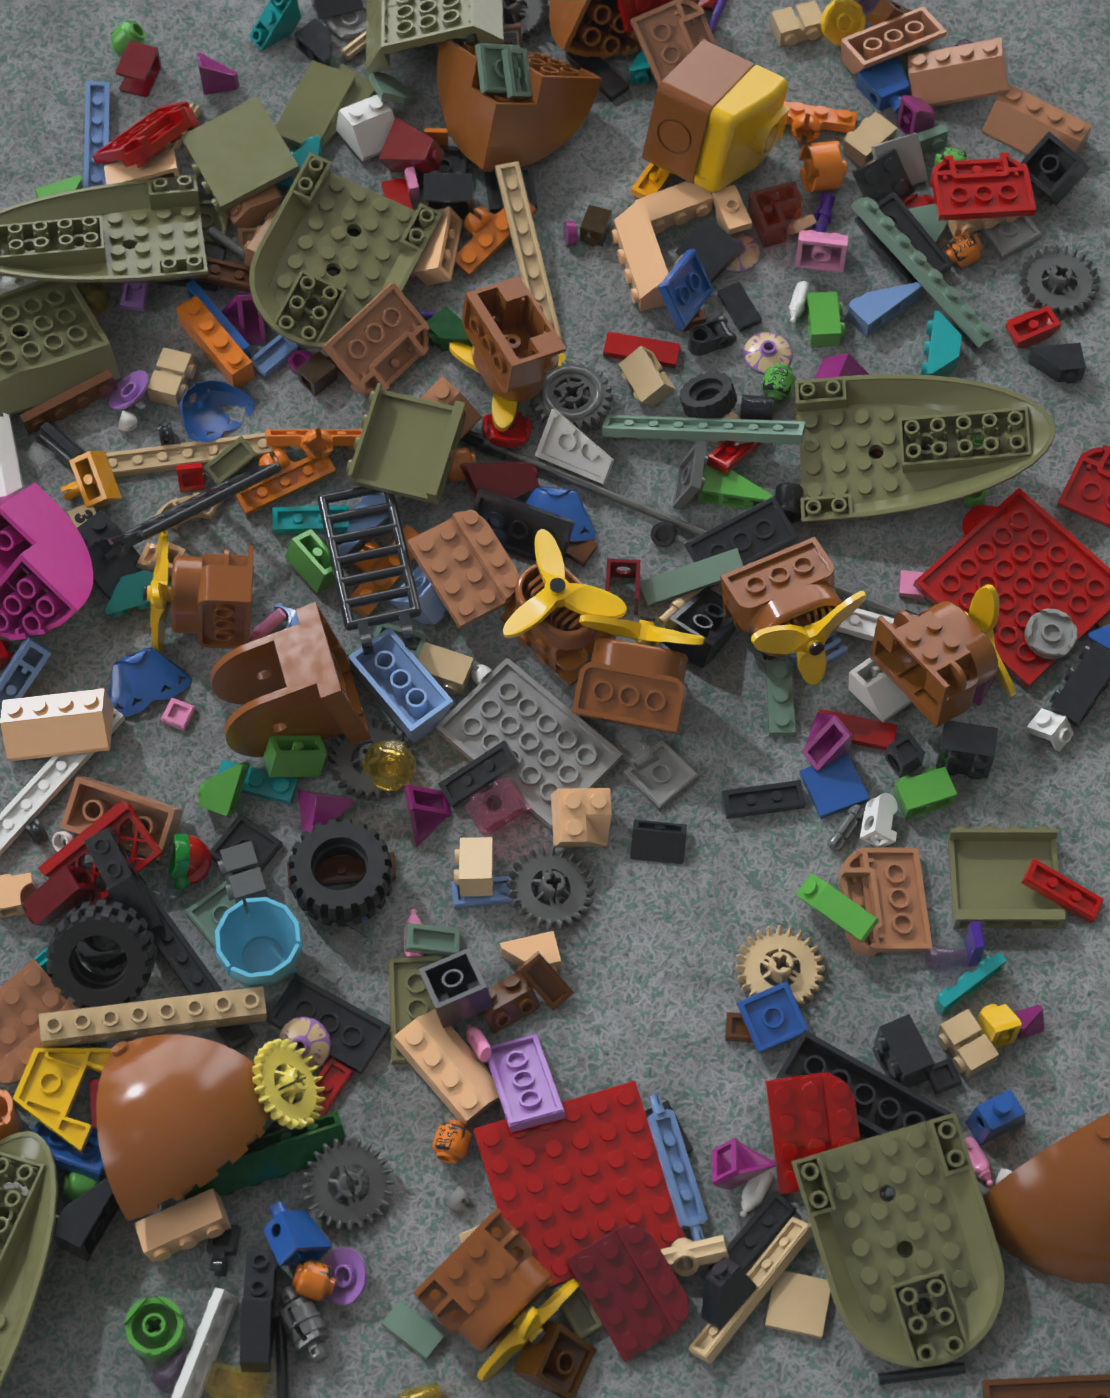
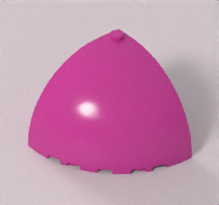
[0,482,93,640]

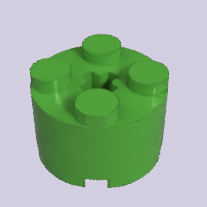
[125,1296,187,1362]

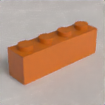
[176,295,255,388]

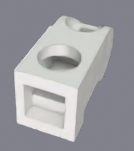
[860,793,898,848]

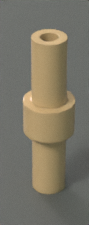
[658,590,699,626]

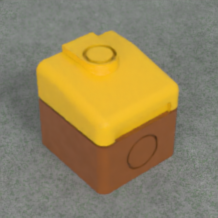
[642,39,790,193]

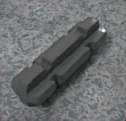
[827,804,865,851]

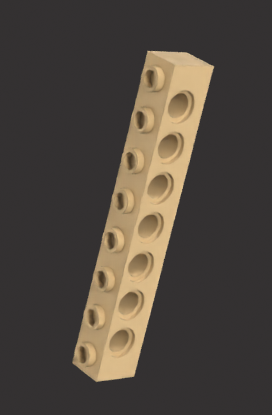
[38,986,267,1048]

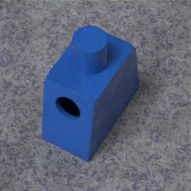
[856,56,910,114]
[965,1090,1026,1146]
[264,1201,332,1266]

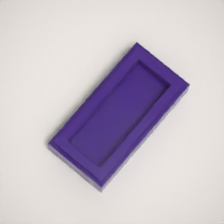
[964,921,985,967]

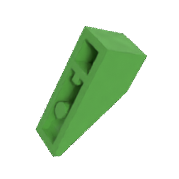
[698,465,773,509]
[795,873,879,942]

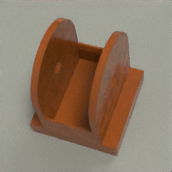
[210,602,371,757]

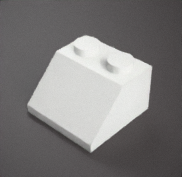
[336,95,395,162]

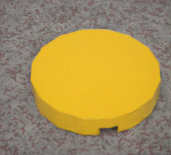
[820,0,866,46]

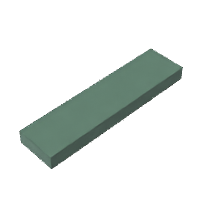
[640,548,743,607]

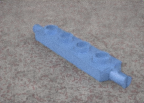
[647,1094,708,1241]

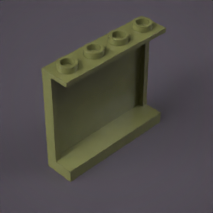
[180,96,300,219]
[346,383,468,505]
[948,826,1066,929]

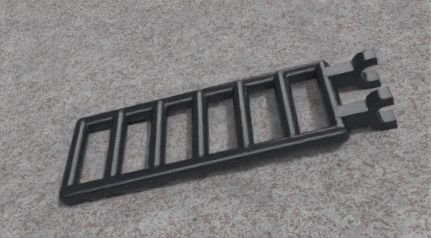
[95,463,281,560]
[318,487,421,655]

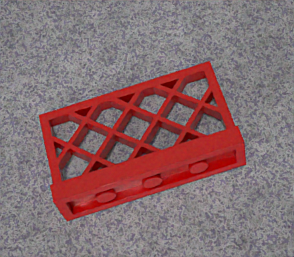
[38,801,163,910]

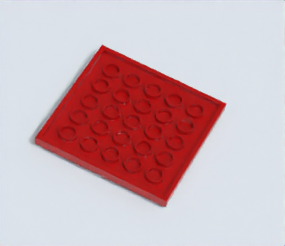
[913,488,1110,689]
[473,1080,685,1288]

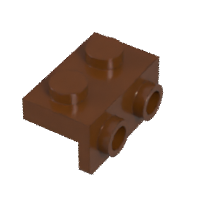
[481,971,540,1033]

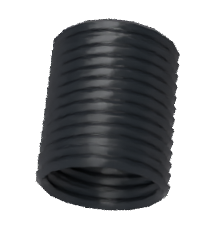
[740,394,775,420]
[775,482,803,523]

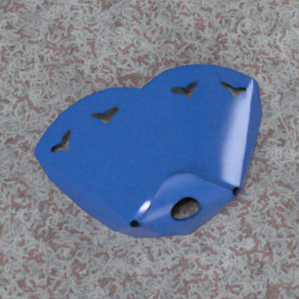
[178,381,255,442]
[525,487,596,541]
[108,648,192,717]

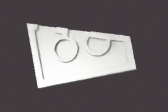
[535,408,614,484]

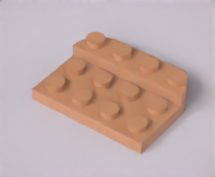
[630,0,717,87]
[322,282,430,396]
[406,510,519,630]
[838,848,933,957]
[0,959,76,1084]

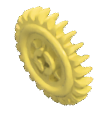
[252,1039,326,1129]

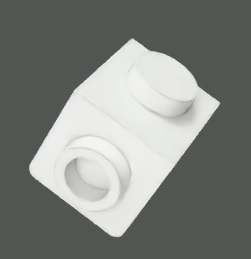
[1027,708,1074,751]

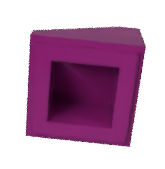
[1015,1004,1044,1039]

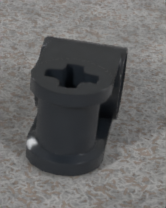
[687,316,737,356]

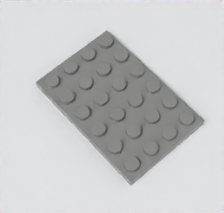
[435,658,623,830]

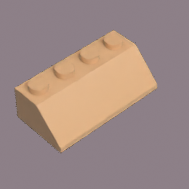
[611,199,668,311]
[0,689,114,762]
[393,1009,499,1127]

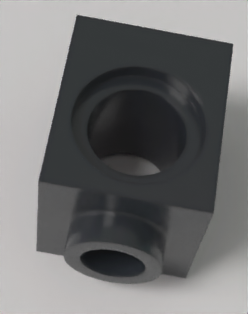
[885,732,925,778]

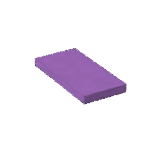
[487,1034,565,1133]

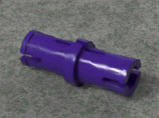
[811,193,835,233]

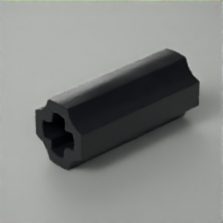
[37,421,86,469]

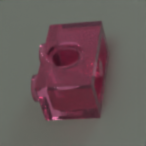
[464,777,531,836]

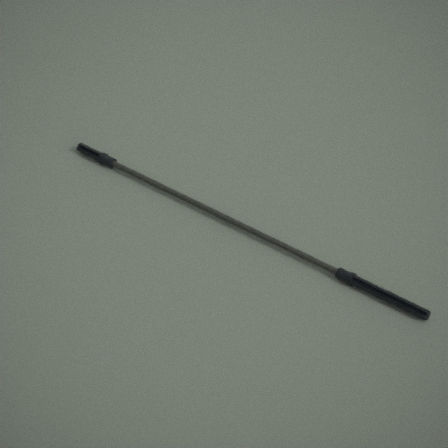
[460,430,919,617]

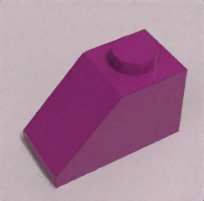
[896,95,936,135]

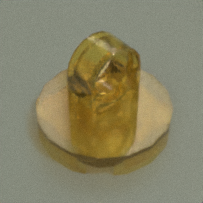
[362,739,417,791]

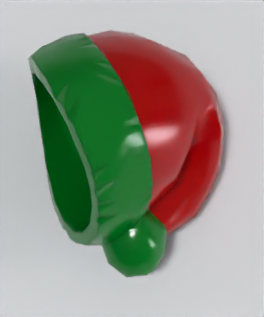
[168,833,212,890]

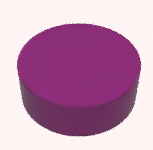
[563,221,578,246]
[288,350,312,375]

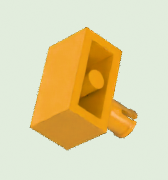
[61,451,122,508]

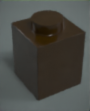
[580,204,612,247]
[297,351,338,396]

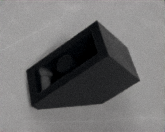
[294,18,332,67]
[1028,342,1086,384]
[701,1257,758,1330]

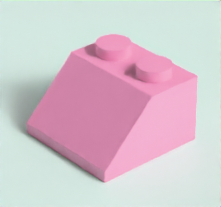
[795,230,848,273]

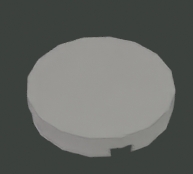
[327,2,367,41]
[1025,609,1077,660]

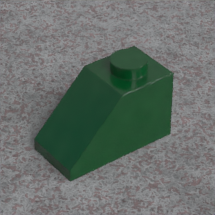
[426,306,473,351]

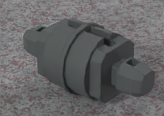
[278,1287,330,1363]

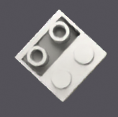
[848,658,912,723]

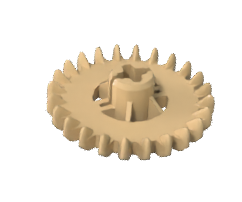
[735,925,825,1007]

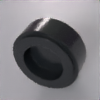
[651,521,677,547]

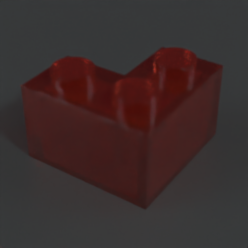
[747,181,803,248]

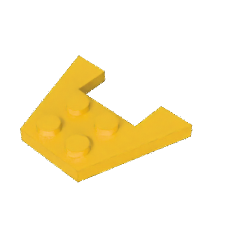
[13,1048,112,1154]

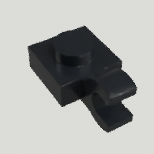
[206,1224,242,1277]

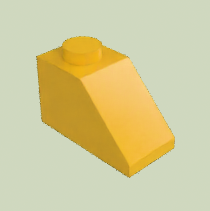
[976,1004,1022,1048]

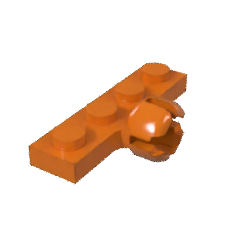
[784,102,857,143]
[454,202,536,277]
[265,428,362,460]
[234,449,336,516]
[350,524,420,617]

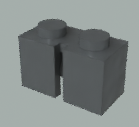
[217,841,268,906]

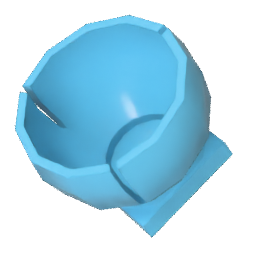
[215,897,304,988]

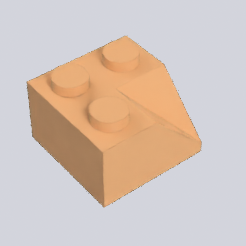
[551,788,612,848]

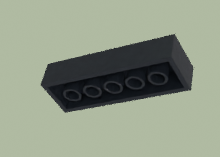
[776,1030,952,1139]

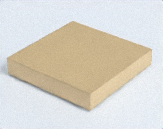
[765,1271,830,1339]

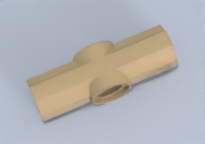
[660,1235,729,1276]

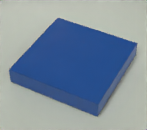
[799,753,870,819]
[736,981,810,1054]

